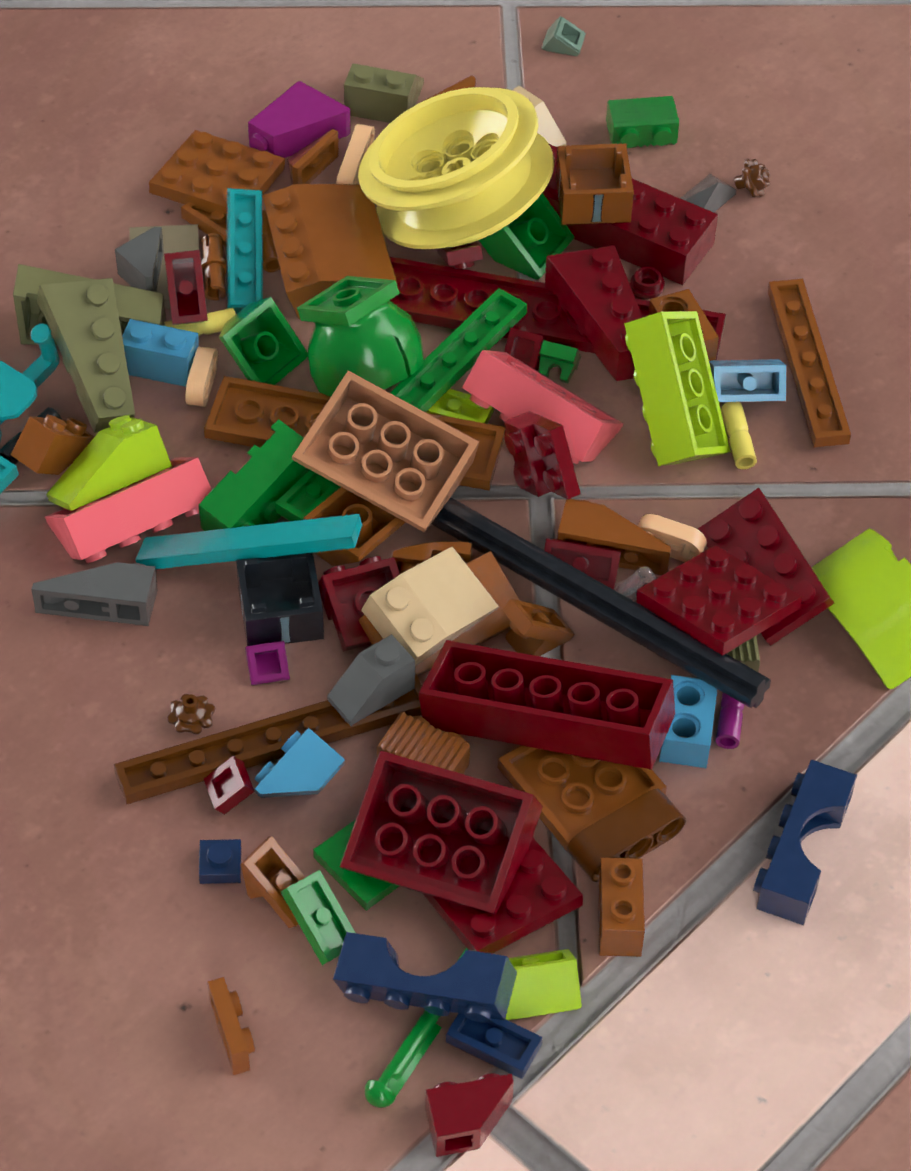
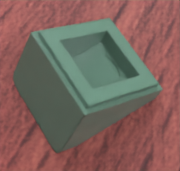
[542,16,586,56]

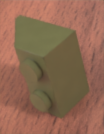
[344,63,424,123]

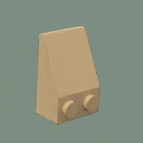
[361,547,499,666]

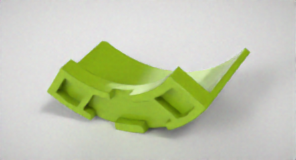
[812,528,911,689]

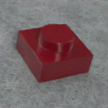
[504,328,547,371]
[203,756,255,815]

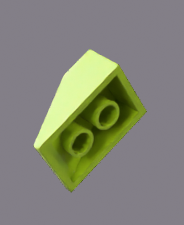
[46,415,172,511]

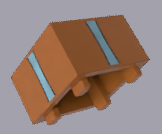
[555,144,634,225]

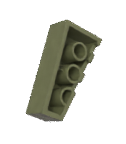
[13,264,166,345]
[36,278,135,433]

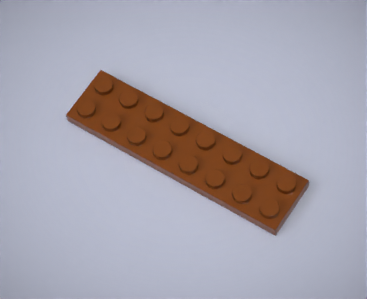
[204,376,505,491]

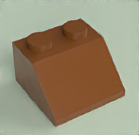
[303,487,406,566]

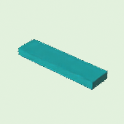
[227,188,263,314]

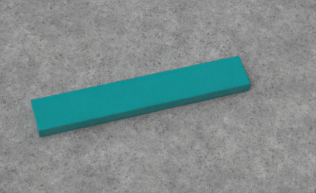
[135,514,362,569]

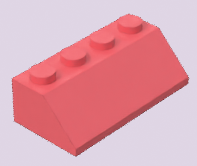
[462,350,624,464]
[45,457,212,563]

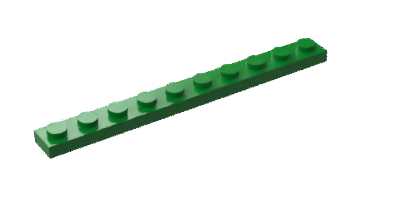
[275,288,527,521]

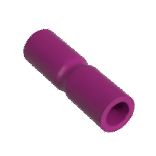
[716,692,745,749]

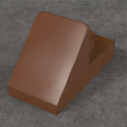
[502,598,575,656]
[240,836,305,928]

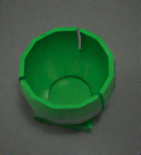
[297,276,424,397]

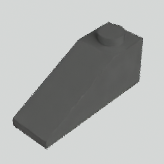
[31,562,158,626]

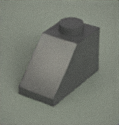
[327,634,415,726]

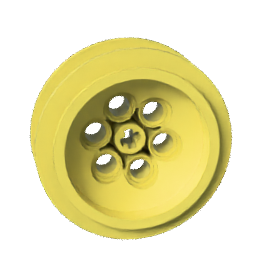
[358,87,554,249]

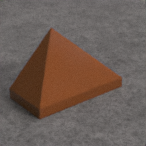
[287,129,339,185]

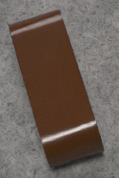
[567,788,686,882]

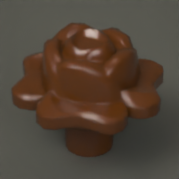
[734,159,770,197]
[167,694,215,735]

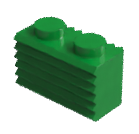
[606,96,679,148]

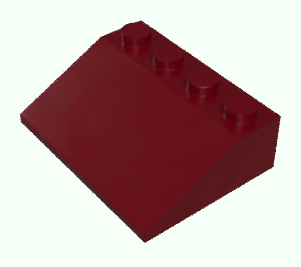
[340,750,543,915]

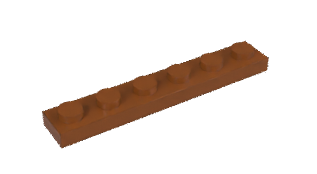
[768,279,851,448]

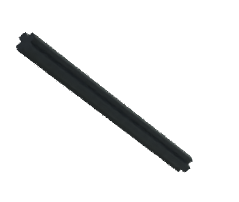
[431,497,771,708]

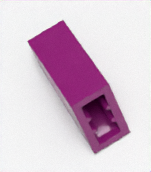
[248,81,351,158]

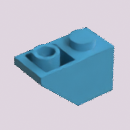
[254,728,345,798]

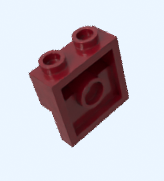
[504,411,581,499]
[318,556,400,652]

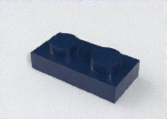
[446,1013,543,1079]

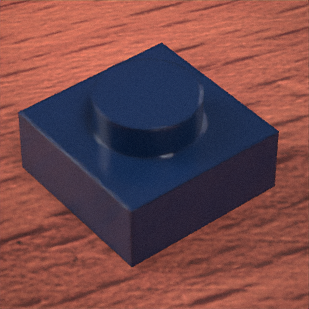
[199,839,242,884]

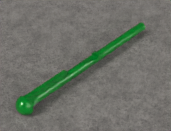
[364,948,468,1108]

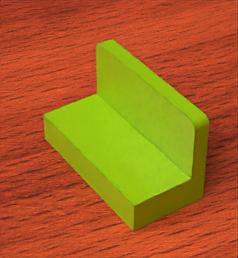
[505,949,582,1020]

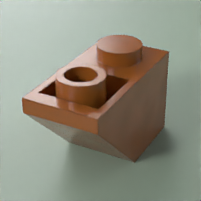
[11,414,95,475]

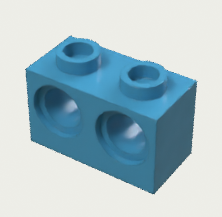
[659,675,717,768]

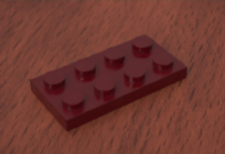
[698,488,835,646]

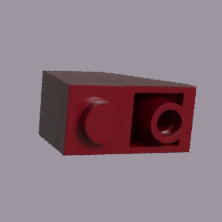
[425,1073,514,1157]

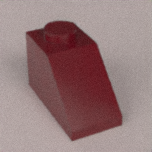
[164,250,208,325]

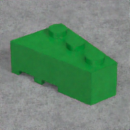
[199,419,310,531]

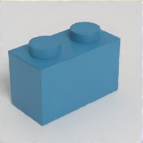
[122,319,199,387]
[709,359,786,402]

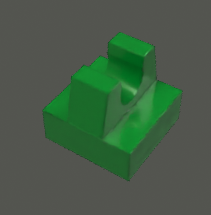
[539,340,581,384]

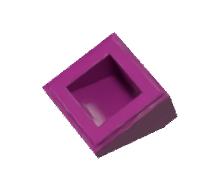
[245,641,290,686]

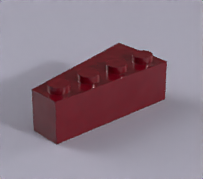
[545,245,643,381]

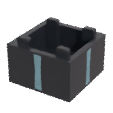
[236,553,324,646]

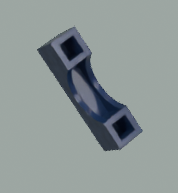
[753,760,857,925]
[333,932,517,1023]

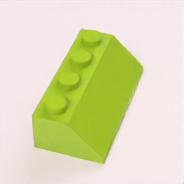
[624,311,731,466]

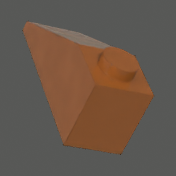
[557,499,671,575]

